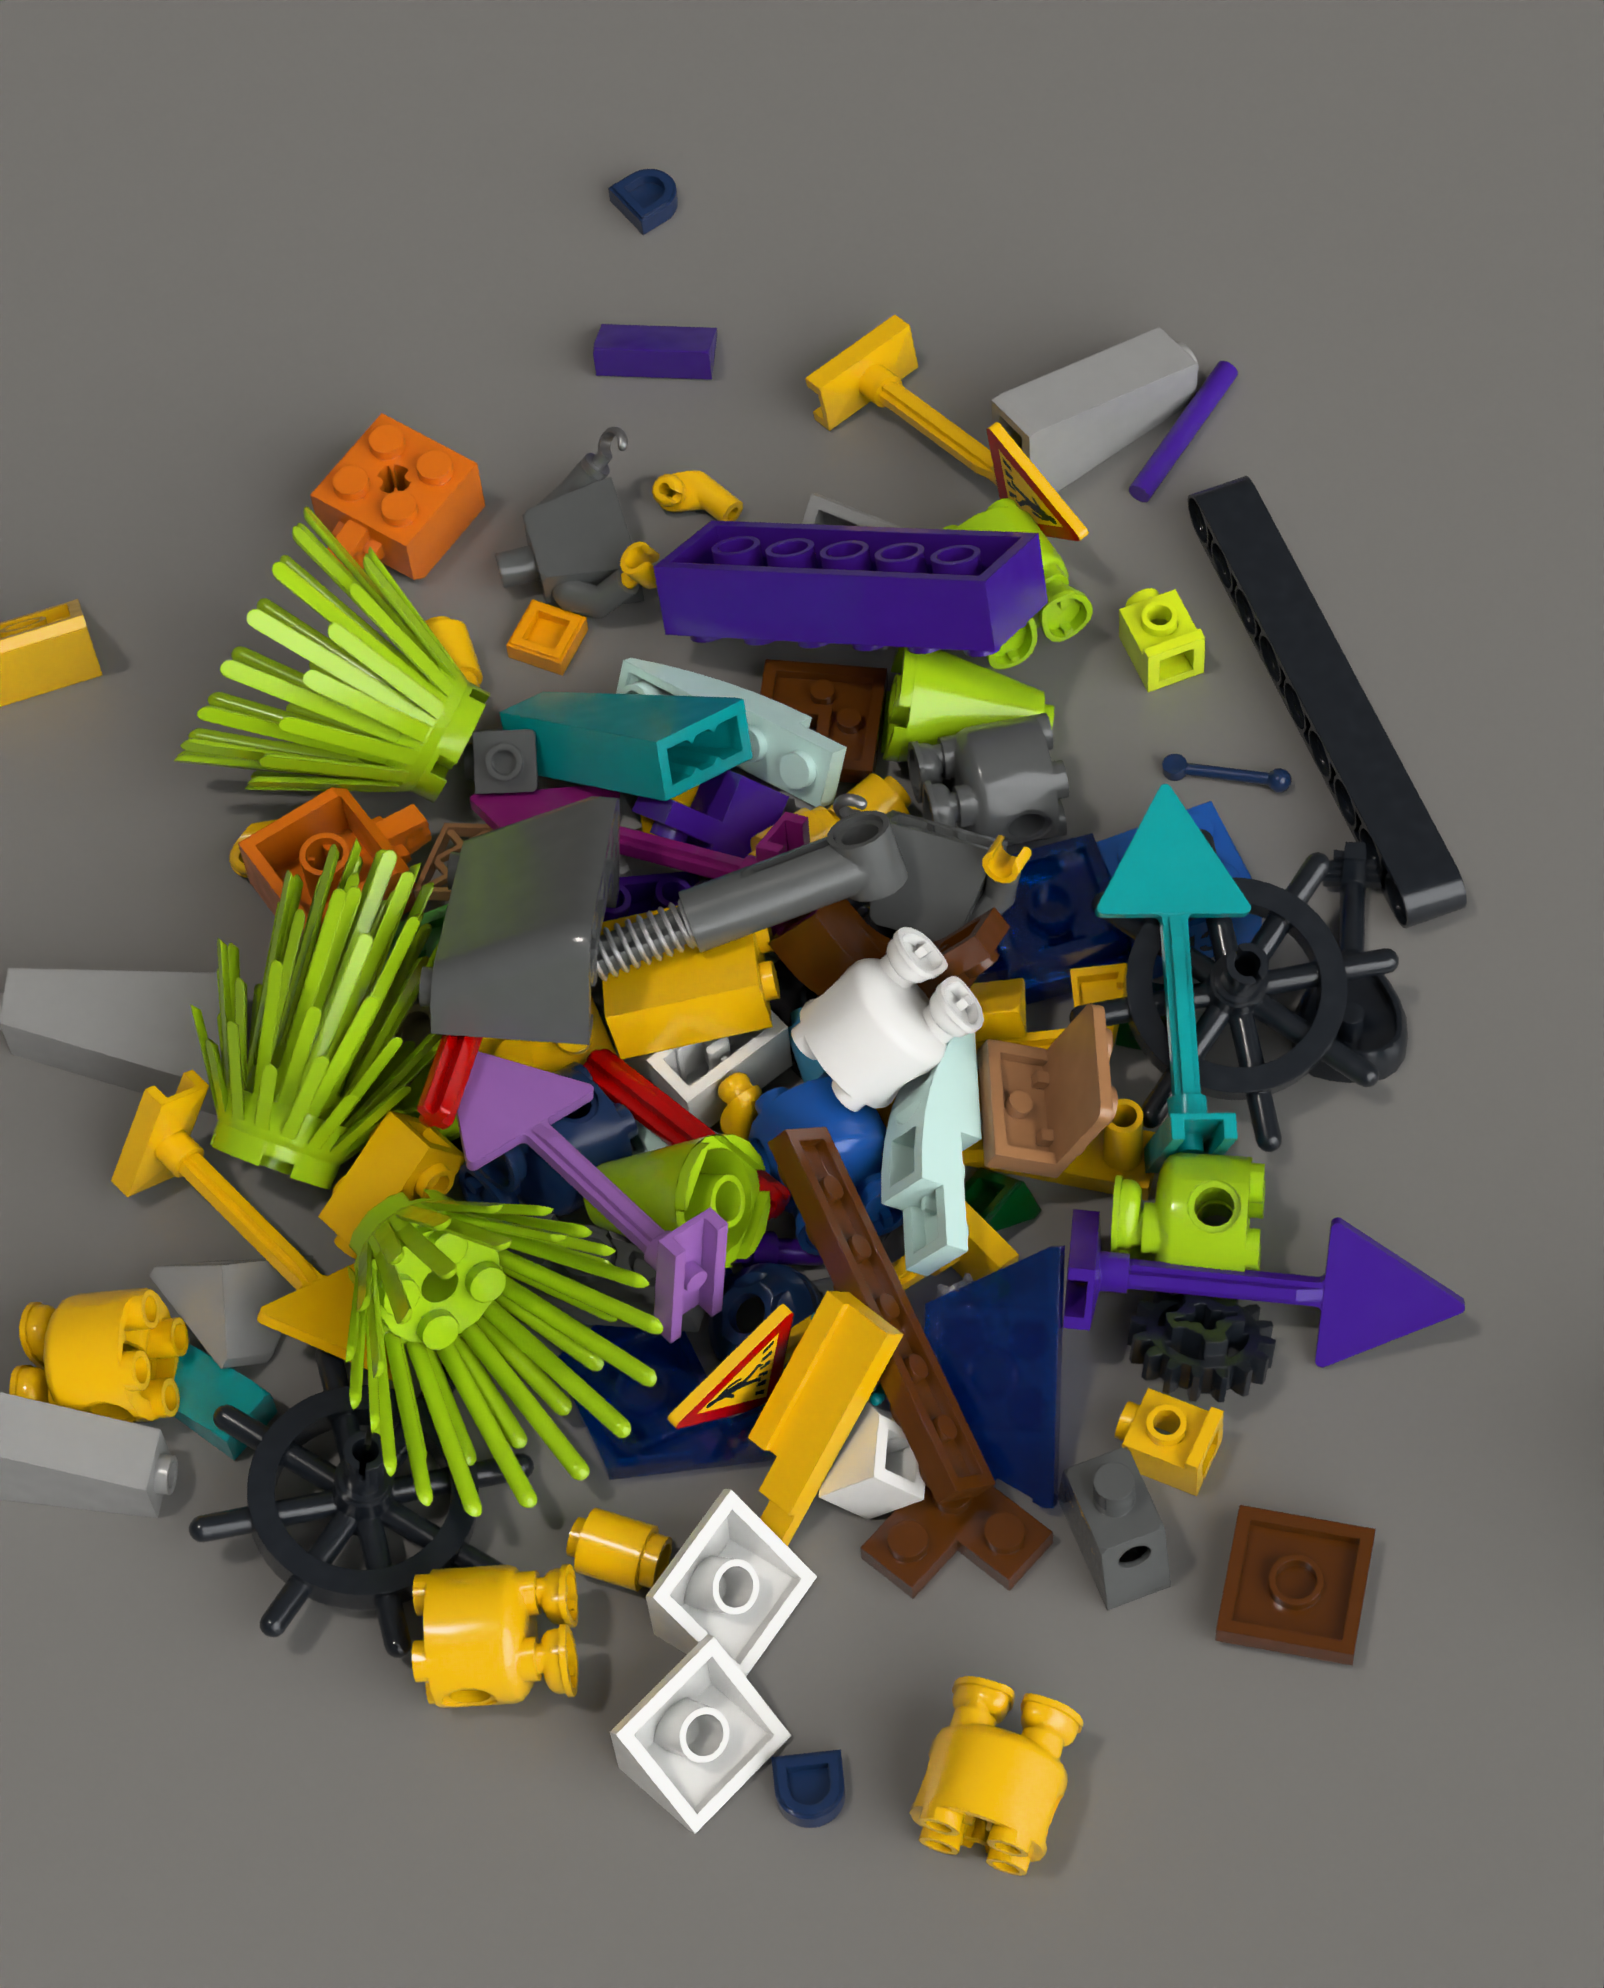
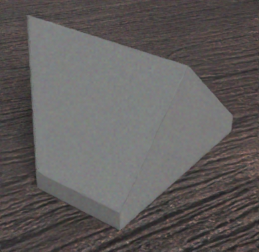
[149,1255,314,1369]

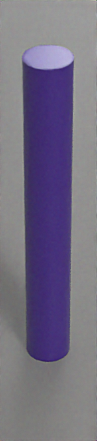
[1129,361,1238,502]

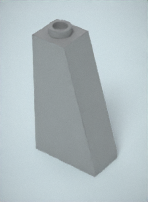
[991,327,1199,492]
[0,968,222,1115]
[0,1392,178,1518]

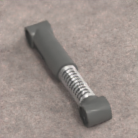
[596,811,908,983]

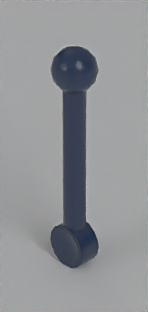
[1162,754,1292,792]

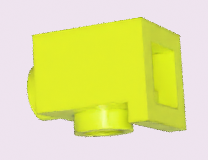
[1119,588,1205,692]

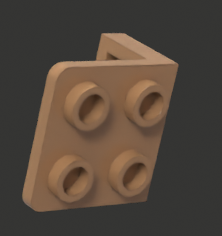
[977,1004,1118,1178]

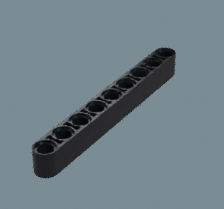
[1187,476,1467,928]

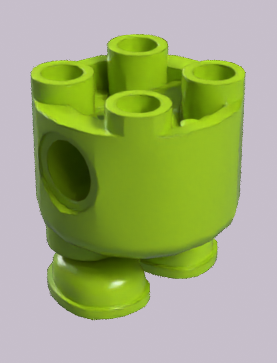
[942,498,1093,669]
[1111,1152,1266,1272]

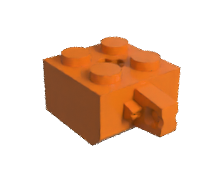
[310,413,486,580]
[238,787,432,942]

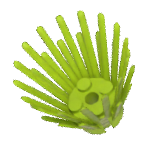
[173,506,490,803]
[345,1189,663,1517]

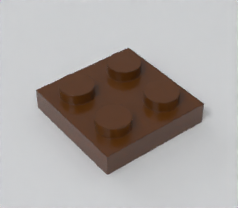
[1215,1505,1376,1666]

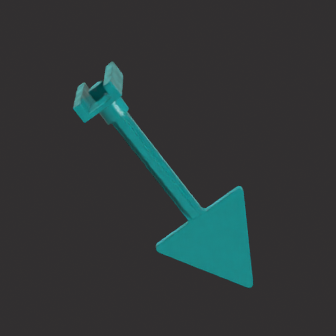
[1095,784,1251,1173]

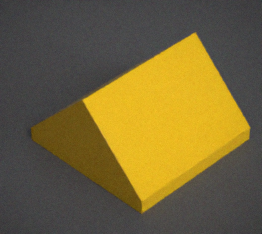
[0,599,103,707]

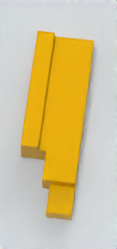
[748,1291,904,1546]

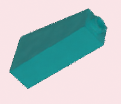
[499,691,753,801]

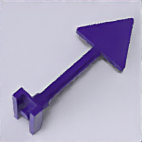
[1063,1209,1465,1368]

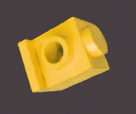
[1114,1388,1224,1496]

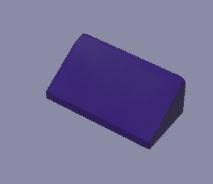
[593,324,717,380]

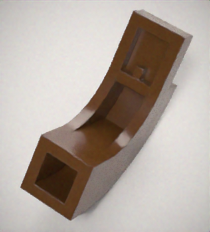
[768,899,1010,1000]

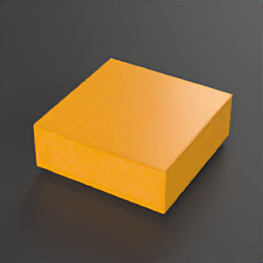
[506,599,588,676]

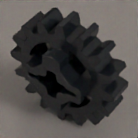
[1127,1291,1276,1402]

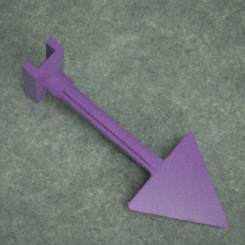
[456,1051,728,1343]

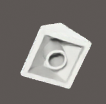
[646,1489,817,1677]
[610,1634,791,1834]

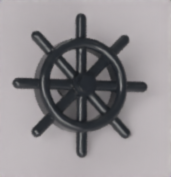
[1069,829,1399,1152]
[189,1348,534,1658]

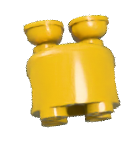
[9,1288,189,1423]
[412,1564,578,1708]
[909,1676,1084,1876]

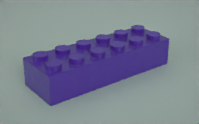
[653,520,1048,657]

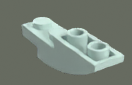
[616,658,847,807]
[881,1033,982,1277]

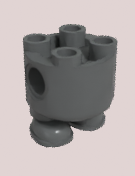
[907,713,1069,846]

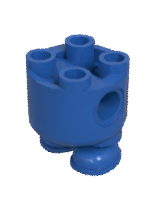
[748,1072,903,1255]

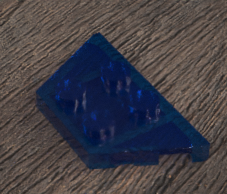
[924,1245,1065,1508]

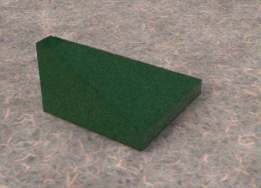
[964,1167,1041,1231]

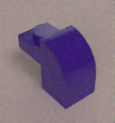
[632,770,789,858]

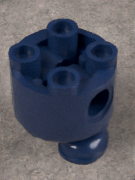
[459,1062,638,1217]

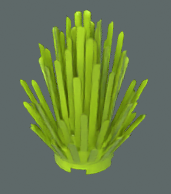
[190,838,442,1190]

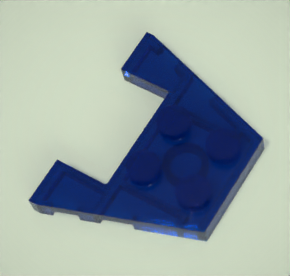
[558,1267,777,1480]

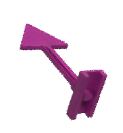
[470,786,810,953]

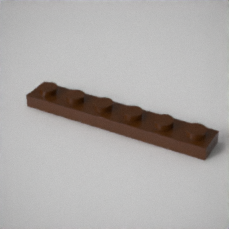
[768,1127,996,1503]

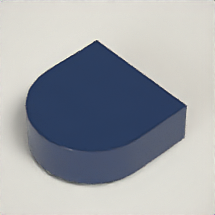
[608,169,678,235]
[771,1749,845,1828]

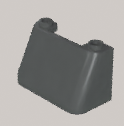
[419,796,620,1045]

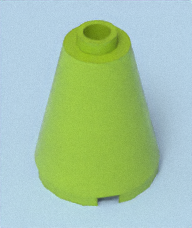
[881,647,1054,762]
[583,1134,771,1268]

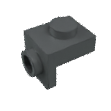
[464,728,538,794]

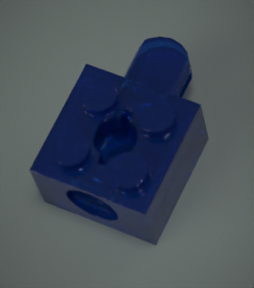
[978,833,1132,1005]

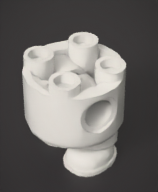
[791,927,984,1112]

